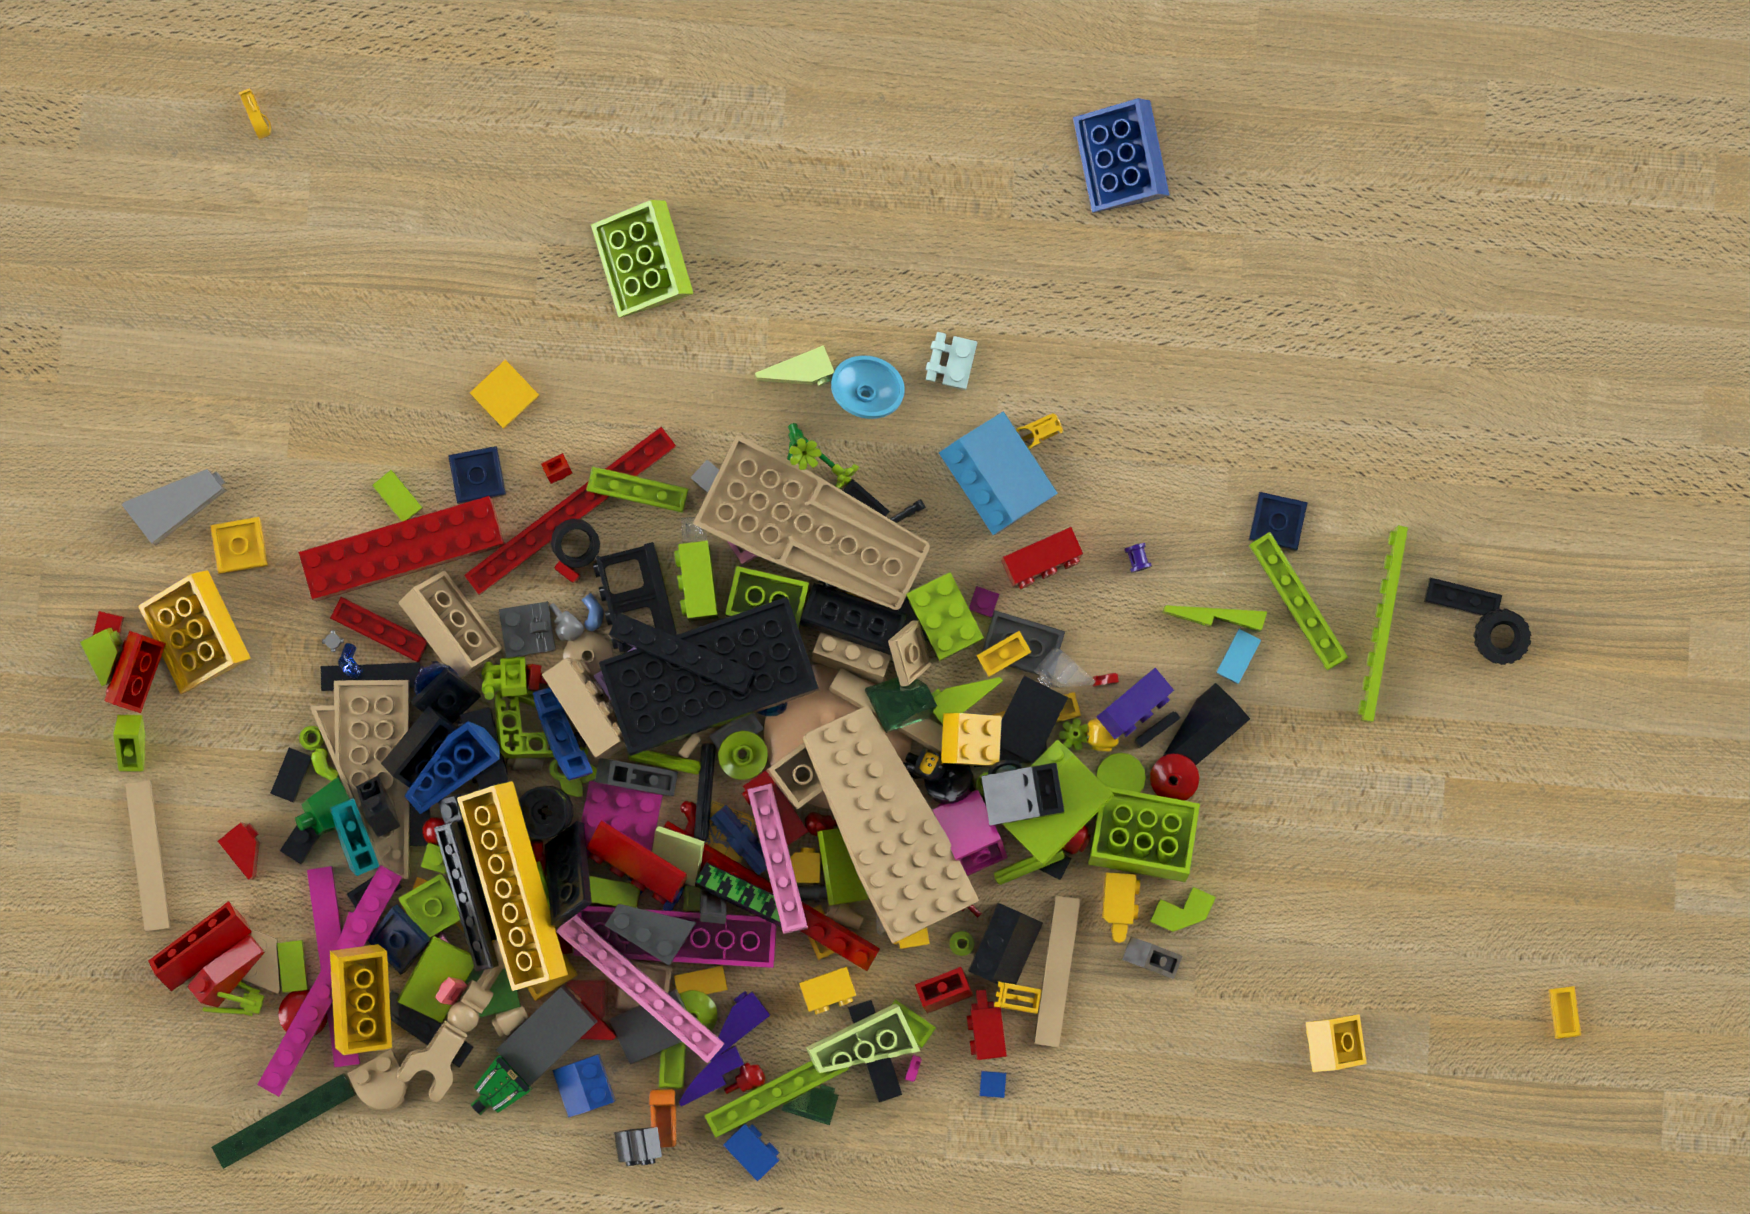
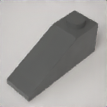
[595,758,678,796]

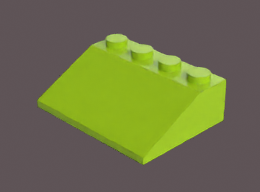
[591,200,694,318]
[1001,739,1115,866]
[1088,786,1200,882]

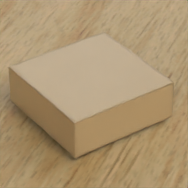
[678,734,701,759]

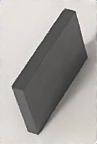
[982,610,1065,679]
[609,988,686,1064]

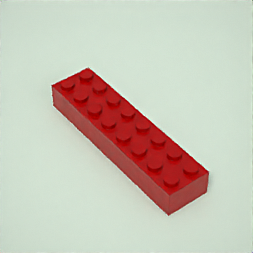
[298,496,505,602]

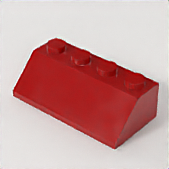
[587,820,687,905]

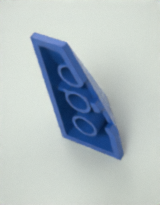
[405,721,500,814]

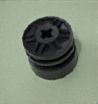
[519,786,574,839]

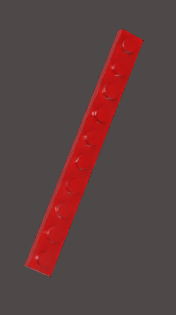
[464,427,676,595]
[663,821,880,971]

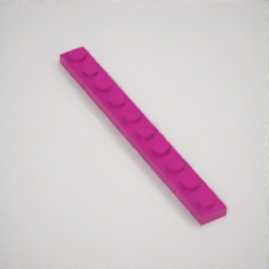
[257,865,403,1097]

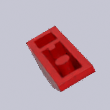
[187,935,265,1008]

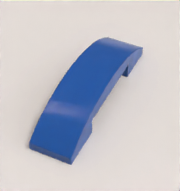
[533,687,593,781]

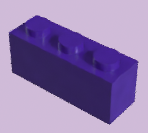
[1096,668,1174,739]

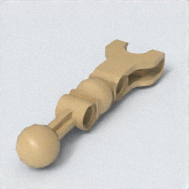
[397,940,506,1102]

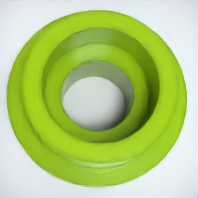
[299,726,324,750]
[949,931,974,956]

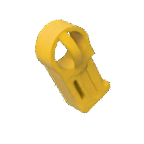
[239,88,272,140]
[1016,413,1064,450]

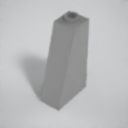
[121,469,226,545]

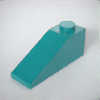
[330,798,380,876]

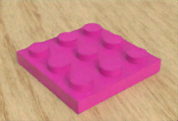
[581,781,663,856]

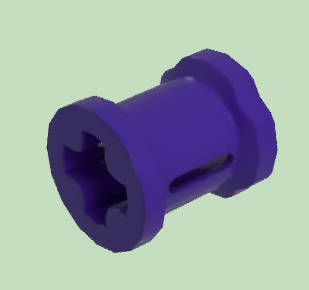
[1124,543,1152,573]

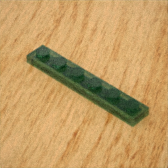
[211,1073,356,1169]

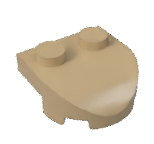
[347,1049,409,1112]

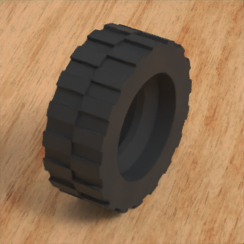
[1473,608,1532,665]

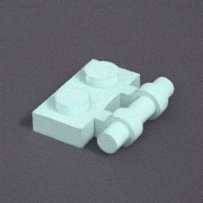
[925,332,977,390]

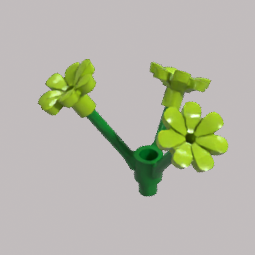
[787,423,859,489]

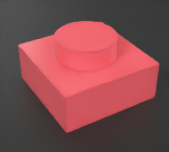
[435,977,468,1005]

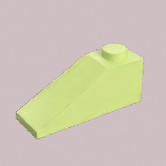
[755,345,835,386]

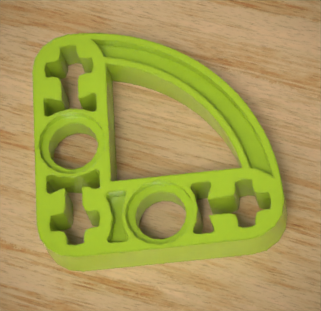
[494,689,554,759]

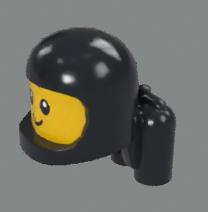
[903,748,946,782]

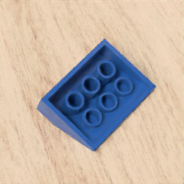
[1073,98,1170,213]

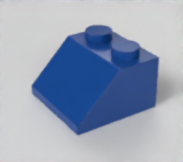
[552,1054,616,1117]

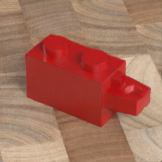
[966,989,1007,1060]

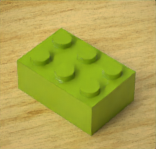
[674,540,719,622]
[725,566,809,629]
[906,572,984,662]

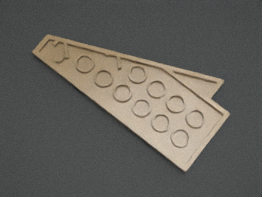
[311,680,410,879]

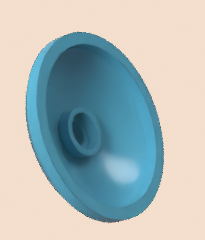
[831,356,905,419]

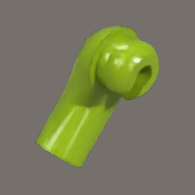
[311,748,339,781]

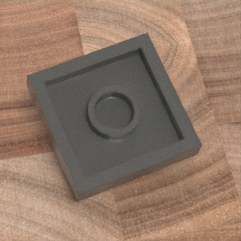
[499,601,556,658]

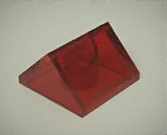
[566,979,608,1019]

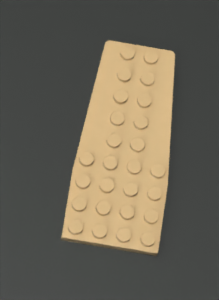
[693,434,930,610]
[803,707,979,944]

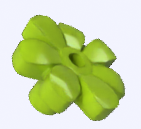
[1059,719,1088,750]

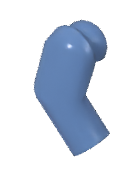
[582,593,604,631]

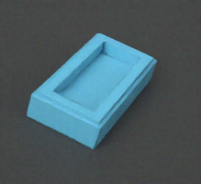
[1216,629,1261,684]

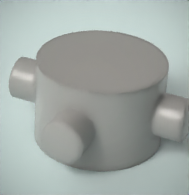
[322,630,344,652]

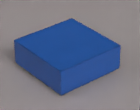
[979,1071,1006,1098]

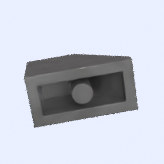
[1122,936,1182,979]

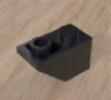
[356,776,400,837]

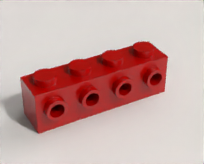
[148,901,252,992]

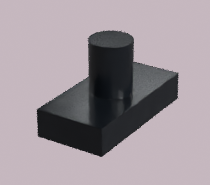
[280,825,321,864]

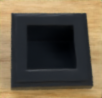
[1038,854,1072,880]

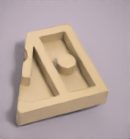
[242,930,281,994]

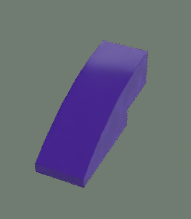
[679,1046,745,1107]

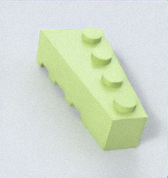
[806,1004,920,1073]

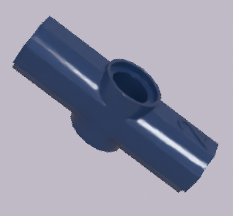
[710,805,767,875]

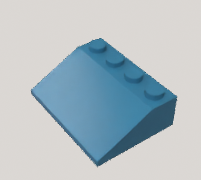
[939,411,1058,535]

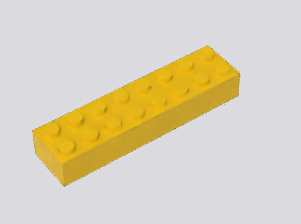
[457,781,568,991]

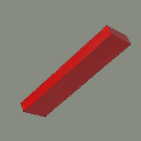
[330,597,429,662]

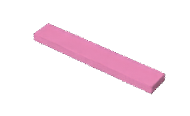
[747,783,808,934]

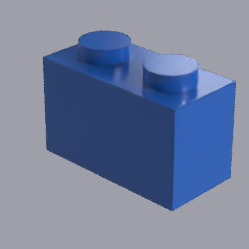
[723,1123,780,1182]

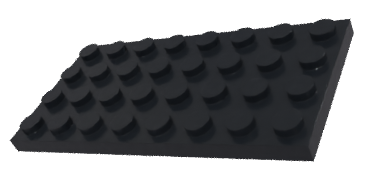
[599,597,820,756]

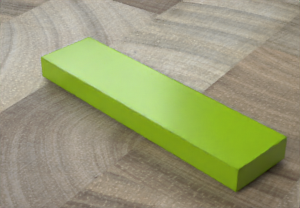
[586,466,689,513]

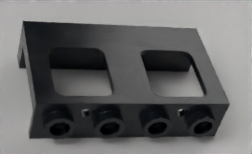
[593,542,677,654]

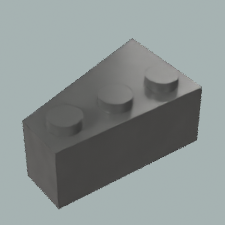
[605,904,697,965]

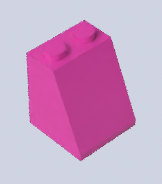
[933,789,1008,876]

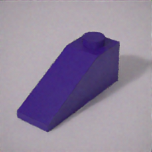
[710,991,771,1062]

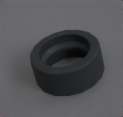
[551,519,600,568]

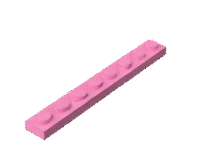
[556,915,724,1063]

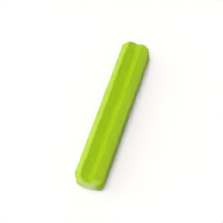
[628,750,701,775]
[994,848,1065,885]

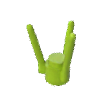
[202,981,265,1016]

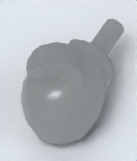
[549,603,584,642]

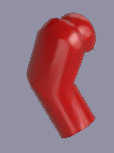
[531,840,547,876]

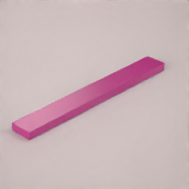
[307,866,360,1067]

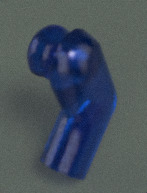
[338,643,361,679]

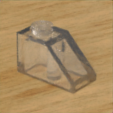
[1034,648,1096,688]

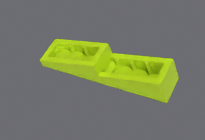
[1162,605,1267,632]

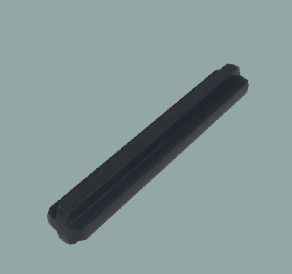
[694,743,716,841]

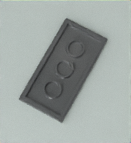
[496,985,598,1086]

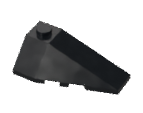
[1162,683,1250,784]

